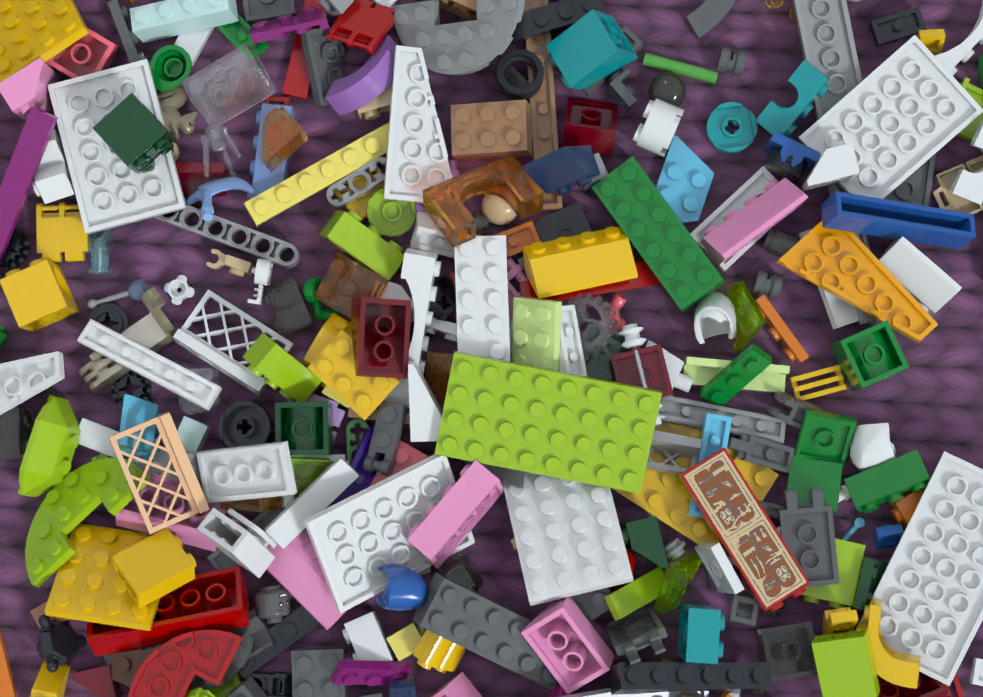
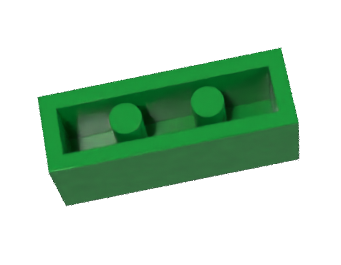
[844,450,930,513]

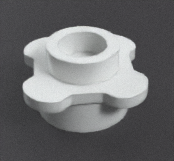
[164,275,195,305]

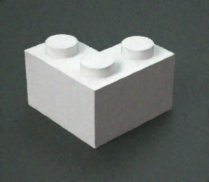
[32,129,75,204]

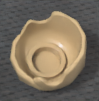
[481,186,521,225]

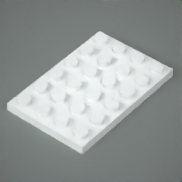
[798,35,983,199]
[47,59,187,234]
[304,454,475,613]
[502,472,634,606]

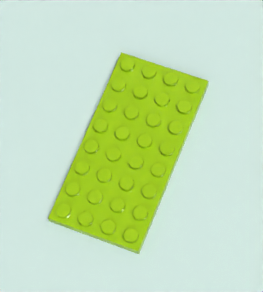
[435,351,662,494]

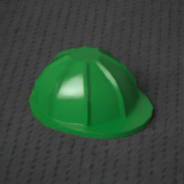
[150,45,192,92]

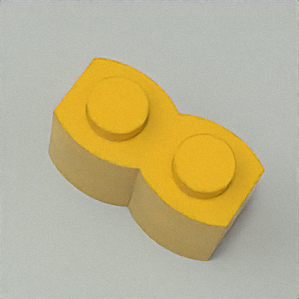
[413,630,467,674]

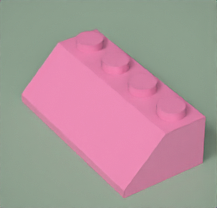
[700,178,808,266]
[407,460,504,570]
[115,471,230,552]
[266,528,347,630]

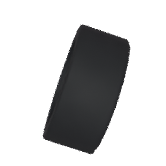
[495,49,544,100]

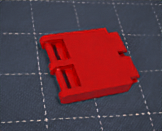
[327,0,395,55]

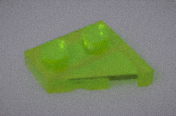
[654,554,702,614]

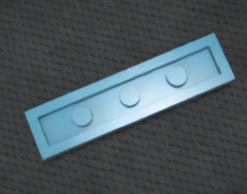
[687,412,732,517]

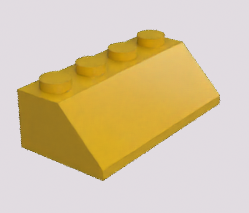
[523,226,638,299]

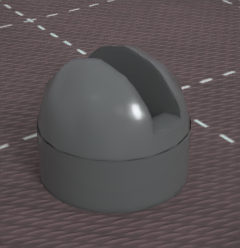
[469,213,490,235]

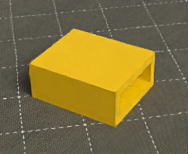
[111,528,197,609]

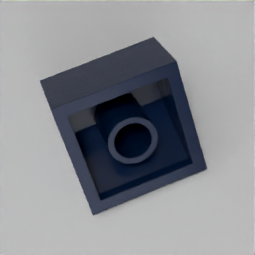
[523,146,600,196]

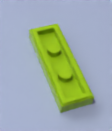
[604,567,671,621]

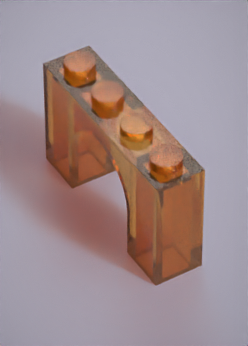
[422,154,544,247]

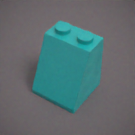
[546,9,638,90]

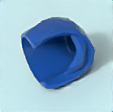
[376,564,427,611]

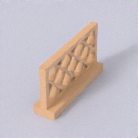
[109,412,210,534]

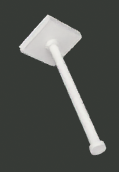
[694,485,851,594]

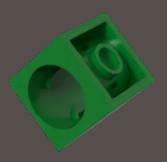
[830,320,909,392]

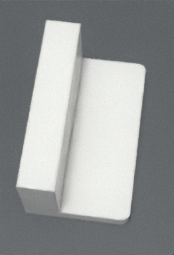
[411,211,467,258]

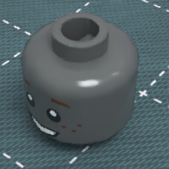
[255,585,290,624]

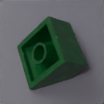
[619,516,669,568]

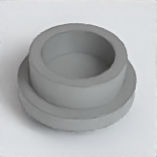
[664,537,686,560]

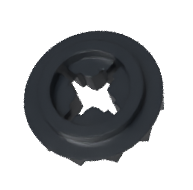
[0,228,29,268]
[87,304,129,334]
[110,370,152,407]

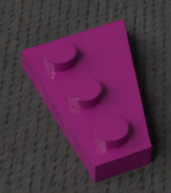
[249,7,329,44]

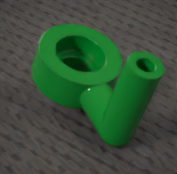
[303,277,342,320]

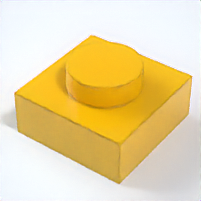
[917,29,946,54]

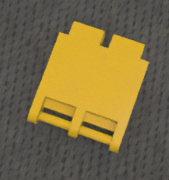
[36,202,90,262]

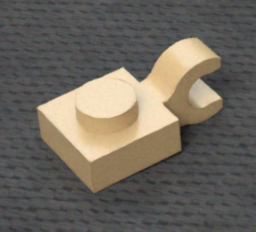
[206,249,255,277]

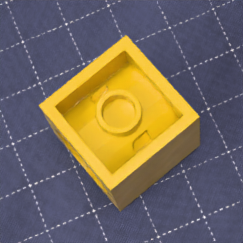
[0,258,79,332]

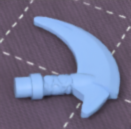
[186,177,255,221]

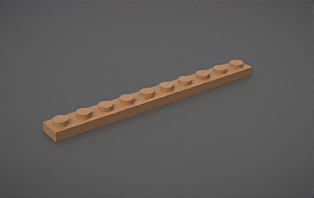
[524,0,563,211]

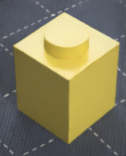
[386,621,425,661]

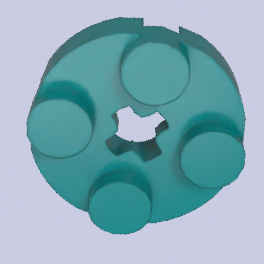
[706,102,757,154]

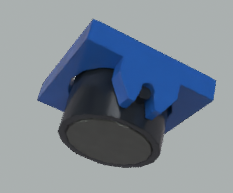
[763,132,821,182]

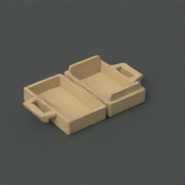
[933,155,983,214]

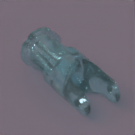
[88,228,112,275]

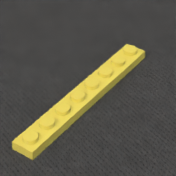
[244,122,389,226]

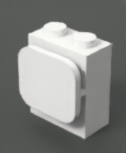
[197,508,277,578]

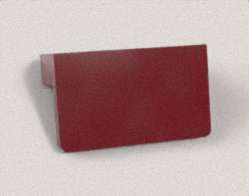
[175,162,227,197]

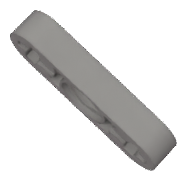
[326,157,386,208]

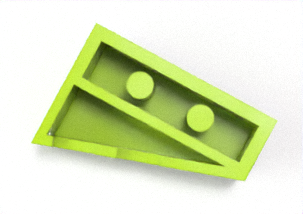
[319,210,404,281]
[243,333,322,402]

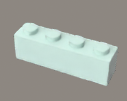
[130,0,239,43]

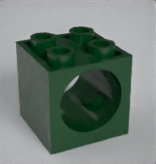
[93,93,176,174]
[275,402,334,455]

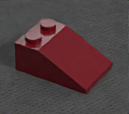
[351,297,411,379]

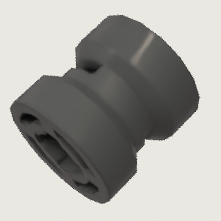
[716,46,747,77]
[751,269,783,299]

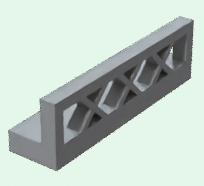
[646,430,702,475]

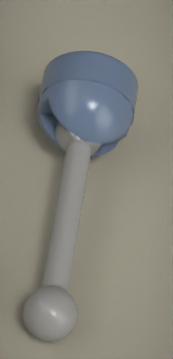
[87,278,148,309]

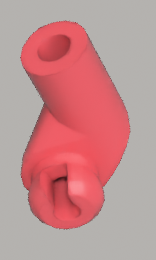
[606,292,627,332]

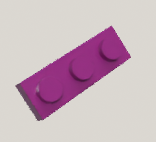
[330,660,412,686]

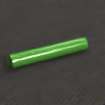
[642,53,718,84]

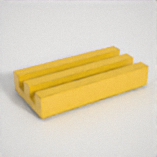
[789,365,847,401]

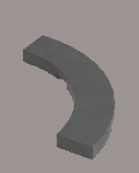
[685,0,736,40]

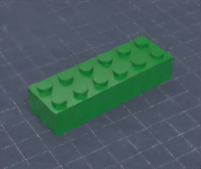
[592,156,726,312]

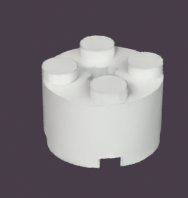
[633,98,684,157]

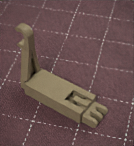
[78,287,176,392]

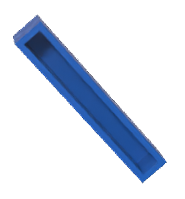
[821,191,976,249]

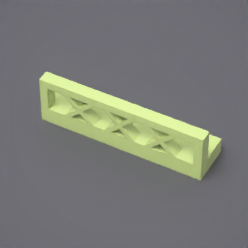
[682,357,790,393]

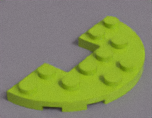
[25,458,153,588]

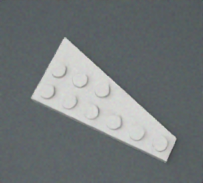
[383,45,460,206]
[0,351,65,415]

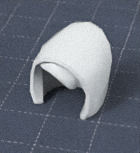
[694,292,737,344]
[850,423,896,471]

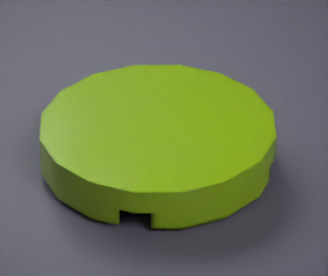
[366,187,417,237]

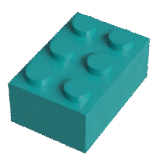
[677,603,725,664]

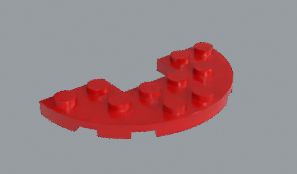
[128,630,244,697]

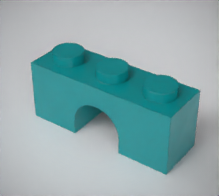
[755,60,831,138]

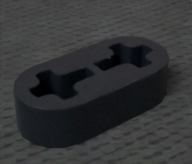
[429,275,455,321]

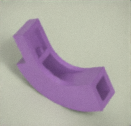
[325,35,396,115]

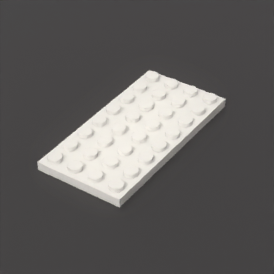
[855,451,983,686]

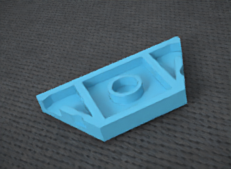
[656,135,714,224]

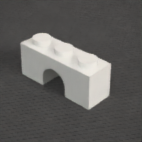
[949,121,983,205]

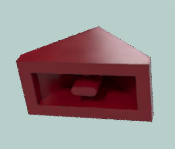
[70,664,122,697]

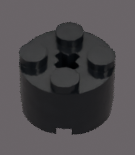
[218,401,274,448]

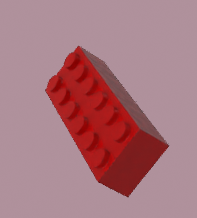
[87,566,250,657]

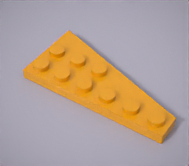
[776,221,938,343]

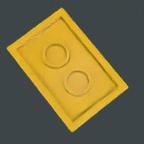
[307,329,400,421]

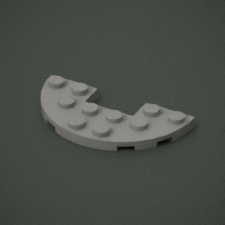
[392,0,525,75]

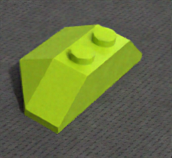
[18,395,81,497]

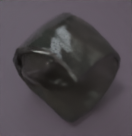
[437,553,484,592]

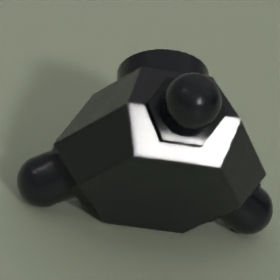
[37,614,87,673]

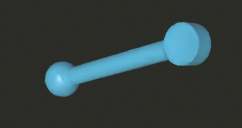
[841,517,865,541]

